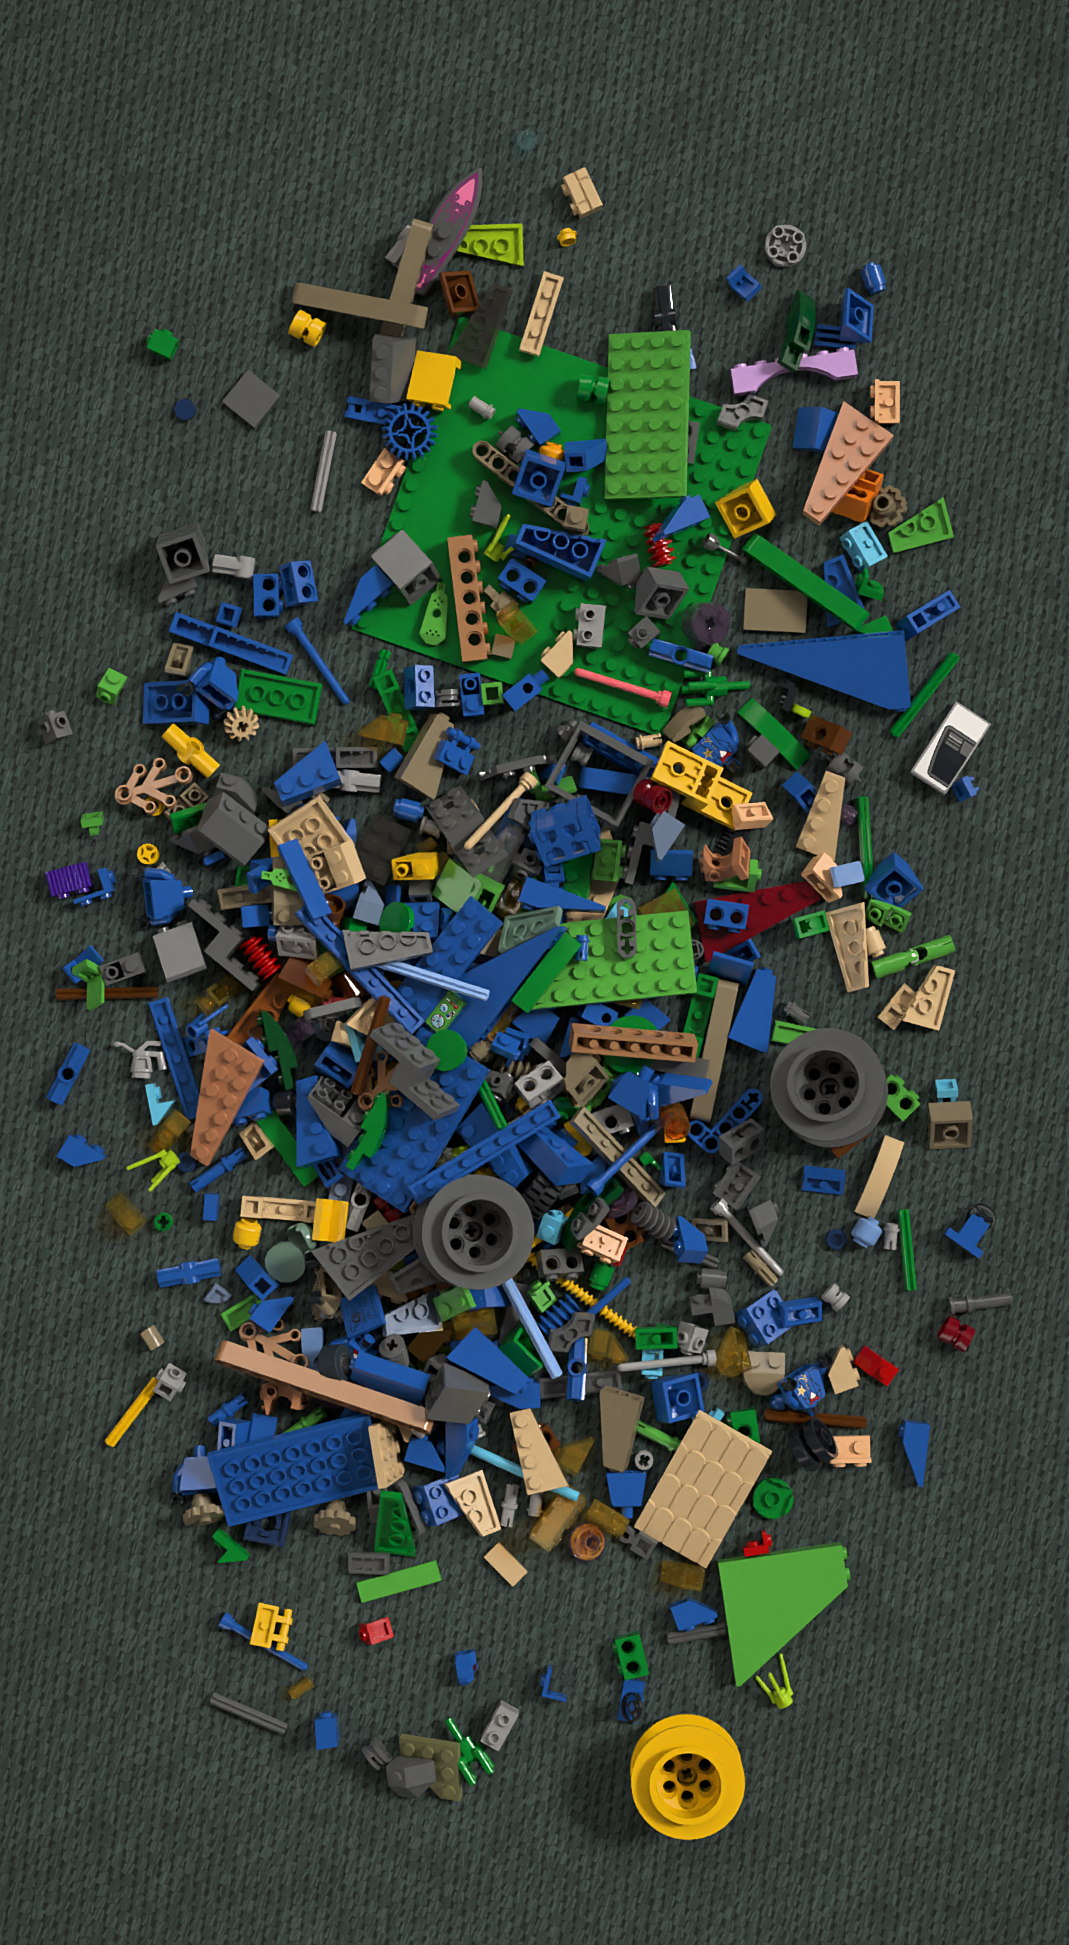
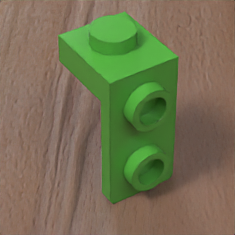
[529,771,577,801]
[713,859,762,892]
[72,959,105,1011]

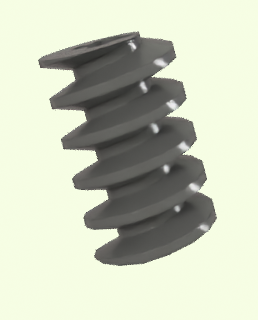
[630,1201,676,1240]
[379,1333,411,1367]

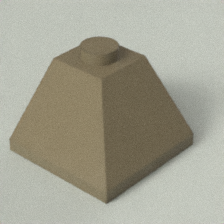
[566,1052,610,1107]

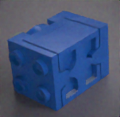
[528,795,601,867]

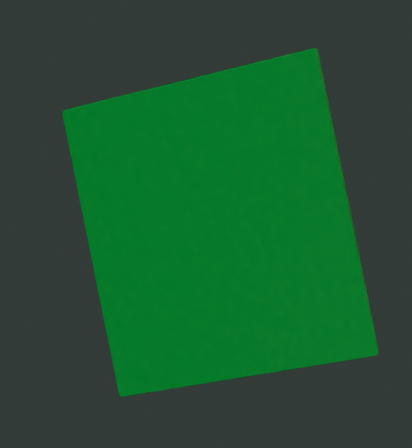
[352,317,771,737]

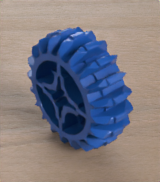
[382,404,437,461]

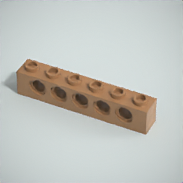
[447,535,491,663]
[569,1023,698,1063]

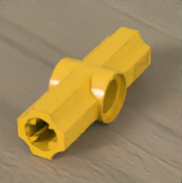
[161,723,220,779]

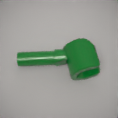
[639,1152,661,1171]

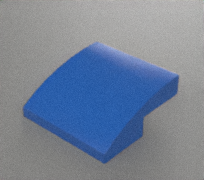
[706,951,754,986]

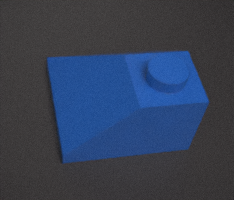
[864,852,924,908]

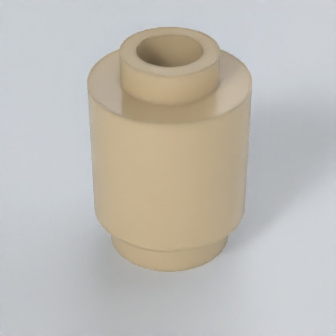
[866,926,886,958]

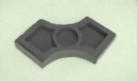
[716,394,769,432]
[547,1312,595,1352]

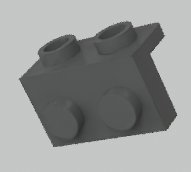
[713,1162,761,1211]

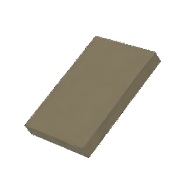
[743,588,807,633]

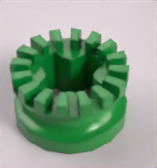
[154,1212,173,1232]

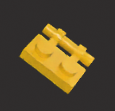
[249,1603,293,1652]

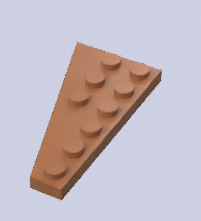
[803,401,894,526]
[190,1029,265,1166]

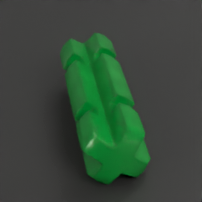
[369,649,391,689]

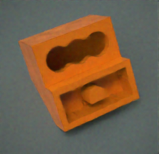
[831,469,884,523]

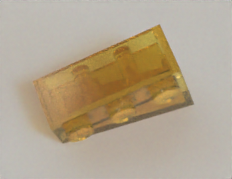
[529,1482,587,1552]

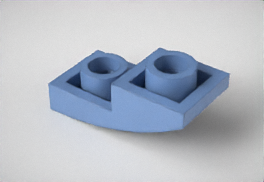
[301,1327,323,1372]

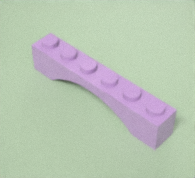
[730,347,858,397]

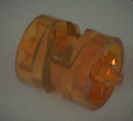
[659,1102,691,1140]

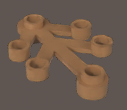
[115,758,193,815]
[358,1050,404,1111]
[239,1319,309,1368]

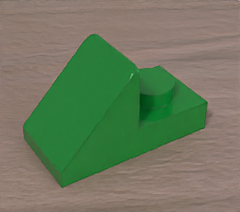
[792,910,830,939]
[635,1323,678,1350]
[212,1527,250,1563]

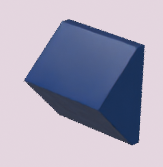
[839,288,874,343]
[792,407,839,453]

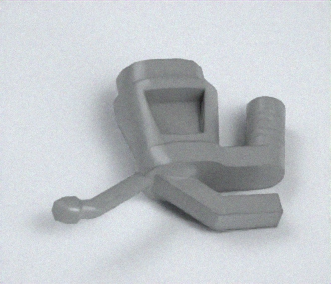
[114,1041,167,1079]

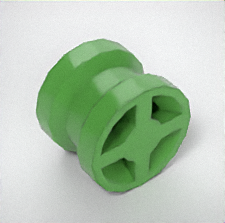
[707,641,729,667]

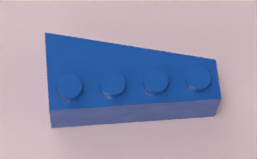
[511,524,607,581]
[296,1075,343,1168]
[455,1102,533,1188]

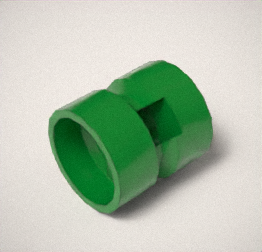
[576,373,610,405]

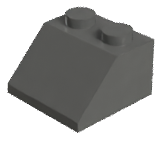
[634,567,689,620]

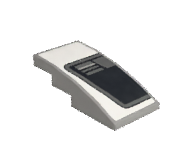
[910,701,991,795]

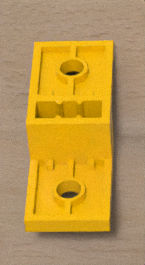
[650,741,752,831]

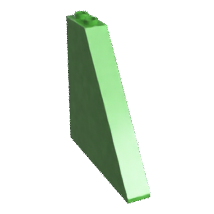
[717,1542,851,1687]

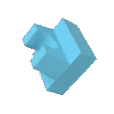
[935,1079,958,1102]

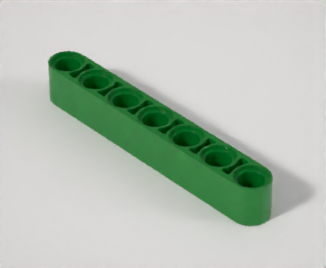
[742,533,870,632]

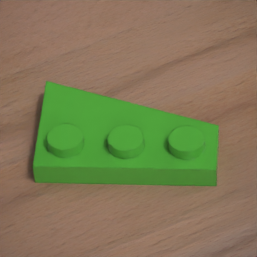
[888,497,954,554]

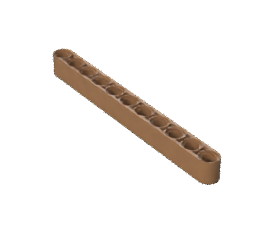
[214,1340,435,1434]

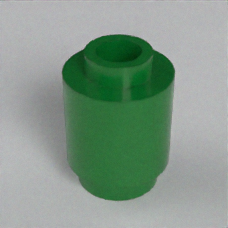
[589,1261,615,1291]

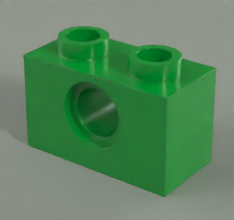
[727,1407,760,1444]

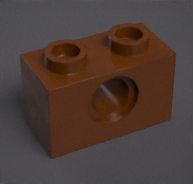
[801,715,853,756]

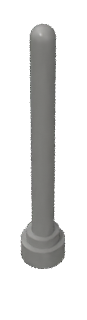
[710,1197,783,1276]
[617,1349,717,1372]

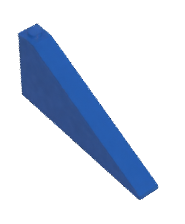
[737,630,911,712]
[423,926,567,1056]

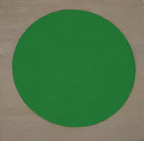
[603,1016,658,1073]

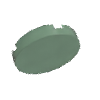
[265,1242,306,1282]

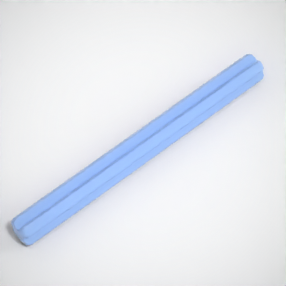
[375,962,490,1001]
[502,1278,562,1379]

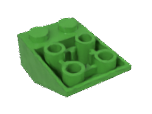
[432,858,505,913]

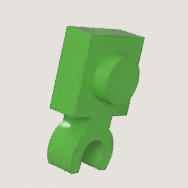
[681,715,715,748]

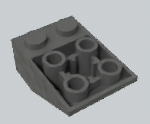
[307,1074,368,1147]

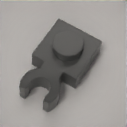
[619,1525,658,1560]

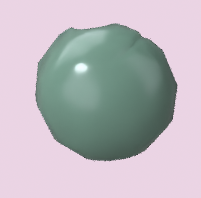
[287,1223,317,1254]

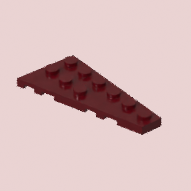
[694,881,820,962]

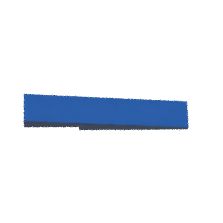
[169,612,293,675]

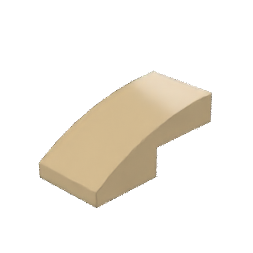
[878,983,916,1030]

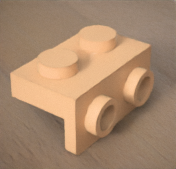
[870,379,900,424]

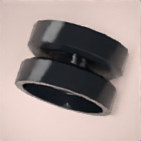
[788,1417,838,1471]

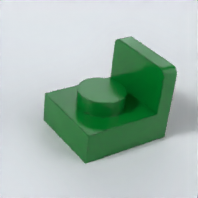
[855,568,884,601]

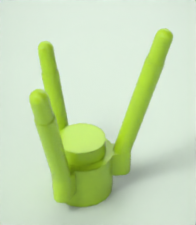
[484,514,514,562]
[126,1149,181,1192]
[755,1653,793,1709]

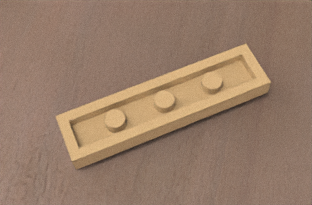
[519,271,564,357]

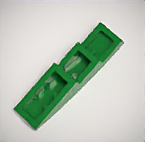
[511,932,582,1013]

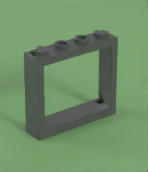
[545,721,654,828]

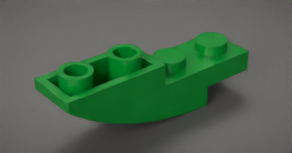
[346,1090,391,1170]

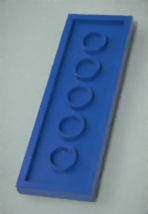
[396,896,503,1020]

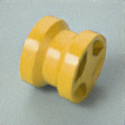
[137,844,160,865]

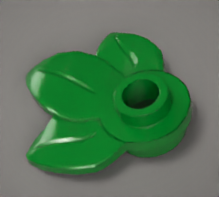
[552,1097,581,1124]

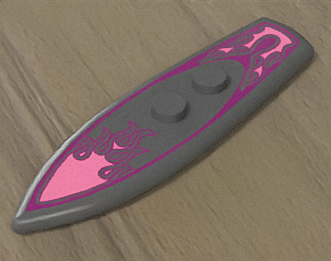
[415,167,482,296]

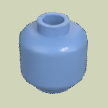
[851,1216,882,1248]

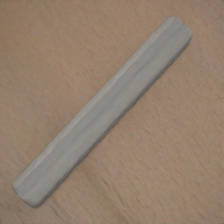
[310,431,337,512]

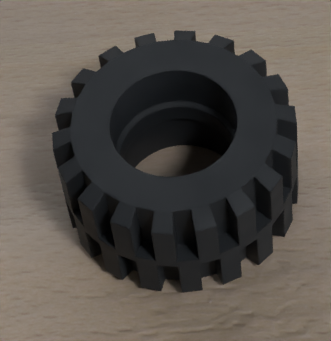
[521,1170,566,1221]

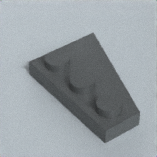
[508,798,560,831]

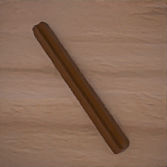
[55,987,159,1000]
[350,995,391,1095]
[764,1409,867,1429]

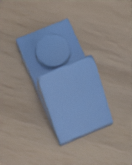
[830,861,865,888]

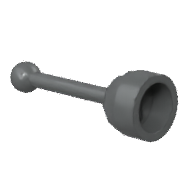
[702,532,749,565]

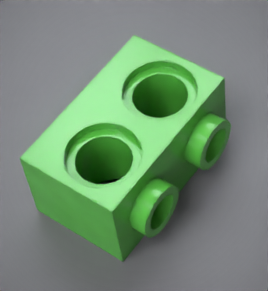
[886,1074,920,1121]

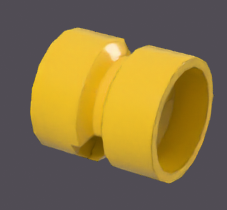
[288,310,327,347]

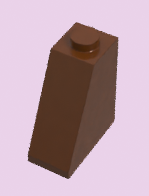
[277,957,333,1006]

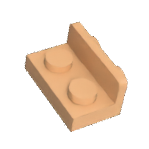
[361,448,406,497]
[577,1225,628,1264]
[829,1435,871,1467]

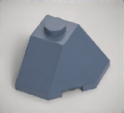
[353,878,385,925]

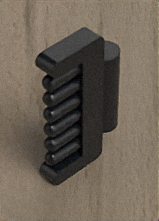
[714,827,750,856]

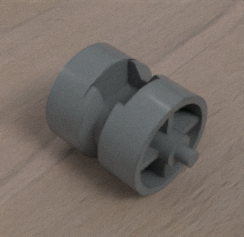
[495,426,534,465]
[824,752,864,788]

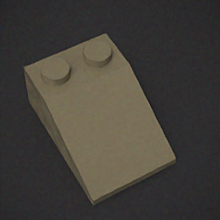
[271,858,304,925]

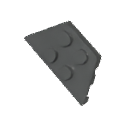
[478,755,557,782]

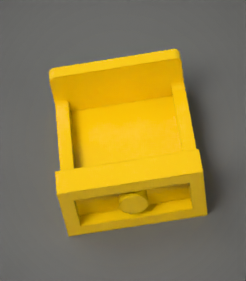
[406,350,462,412]

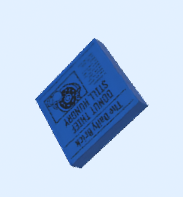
[340,1285,386,1339]

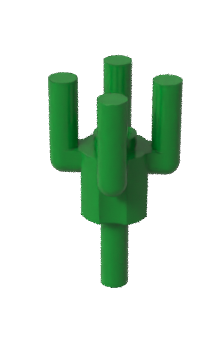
[680,669,750,707]
[444,1717,495,1786]

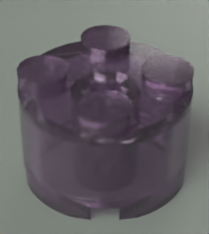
[682,602,730,644]

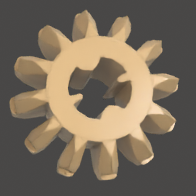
[224,706,259,742]

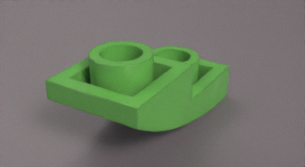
[865,899,912,933]

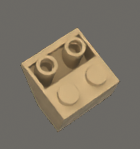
[306,839,366,894]

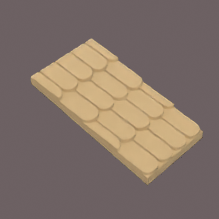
[634,1410,772,1568]

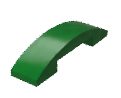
[372,668,419,752]
[737,698,811,770]
[683,973,719,1058]

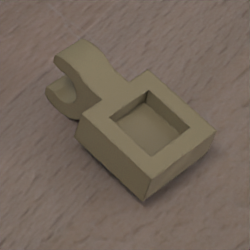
[483,585,519,620]

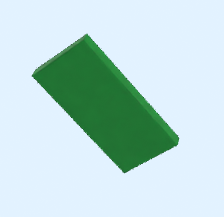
[234,669,323,725]

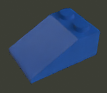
[143,680,209,725]

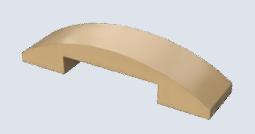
[854,1135,904,1218]
[240,1196,316,1223]

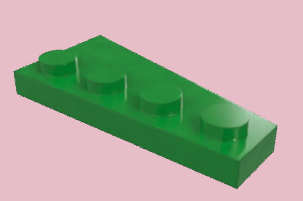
[562,821,600,900]
[374,1490,416,1557]

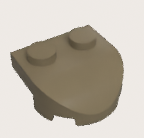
[742,1351,785,1397]

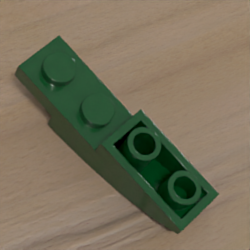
[777,290,816,372]
[256,1008,298,1090]
[561,1176,624,1252]

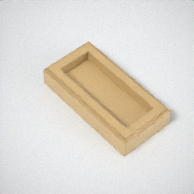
[484,1542,528,1586]

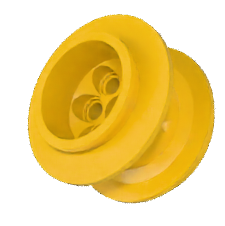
[630,1714,745,1840]

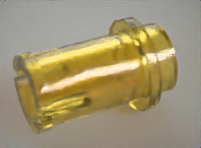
[287,1676,315,1701]

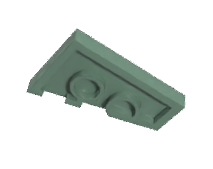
[498,906,563,954]

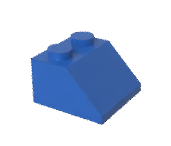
[512,449,565,507]
[650,850,693,880]
[650,1373,705,1423]

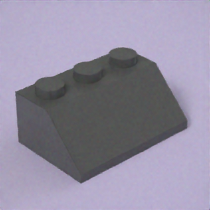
[369,334,416,403]
[197,792,269,866]

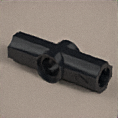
[653,285,676,332]

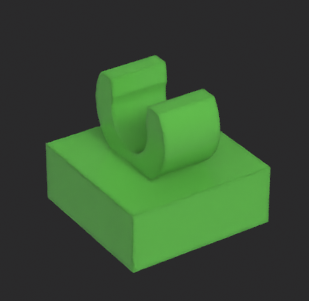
[81,811,104,836]

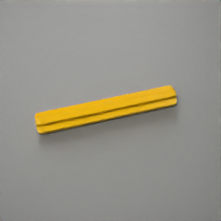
[105,1377,158,1447]

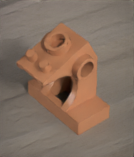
[699,837,751,882]
[260,1382,312,1415]

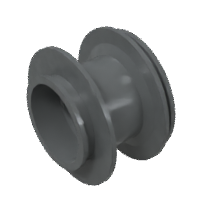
[770,1028,888,1148]
[412,1174,534,1290]

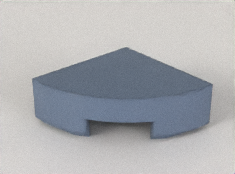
[204,1283,233,1303]

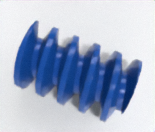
[537,1294,582,1336]

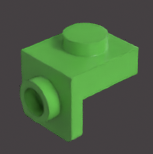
[96,668,127,705]
[525,1279,557,1313]

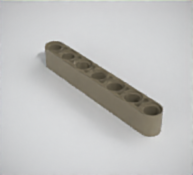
[380,218,434,336]
[291,282,428,329]
[472,441,589,536]
[689,979,739,1123]

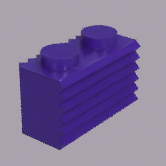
[45,862,93,900]

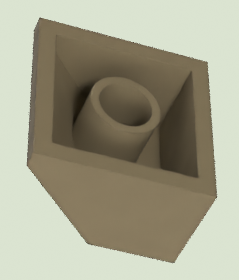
[928,1101,973,1149]

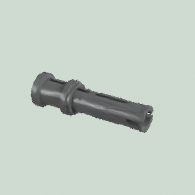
[948,1292,1012,1316]

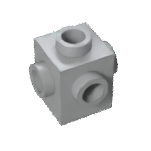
[677,1321,709,1355]
[153,1363,187,1401]

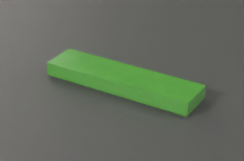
[356,1560,442,1603]

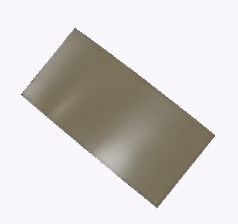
[663,706,706,743]
[163,782,209,821]

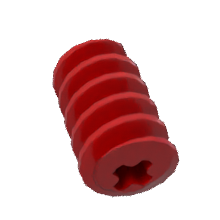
[642,523,676,568]
[238,936,282,982]

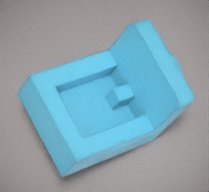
[537,1210,569,1245]
[641,1349,664,1379]

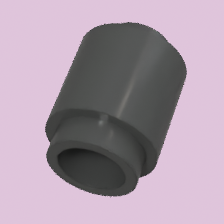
[696,1268,727,1289]

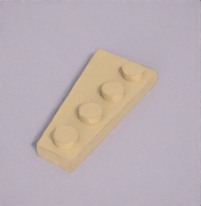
[796,771,845,861]
[825,902,869,992]
[510,1408,569,1495]

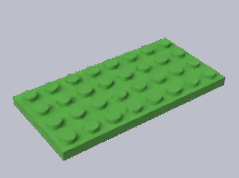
[605,330,691,500]
[532,910,697,1010]

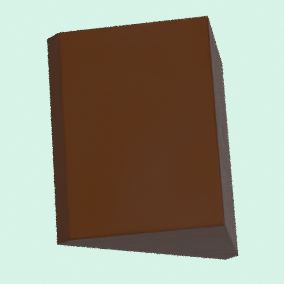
[439,271,481,319]

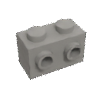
[573,603,606,649]

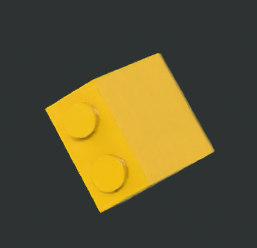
[715,479,776,539]

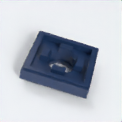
[243,1511,292,1548]

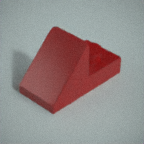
[853,1345,899,1386]

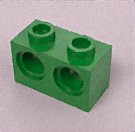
[612,1630,649,1681]

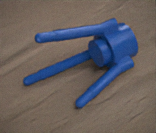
[186,1004,232,1042]

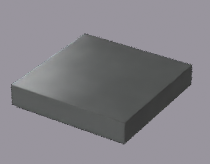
[222,370,281,428]

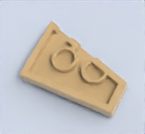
[900,965,955,1030]

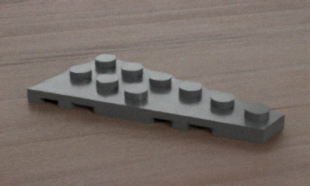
[311,1214,415,1301]

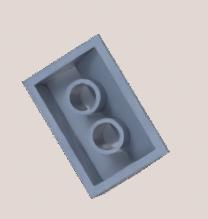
[650,811,685,863]

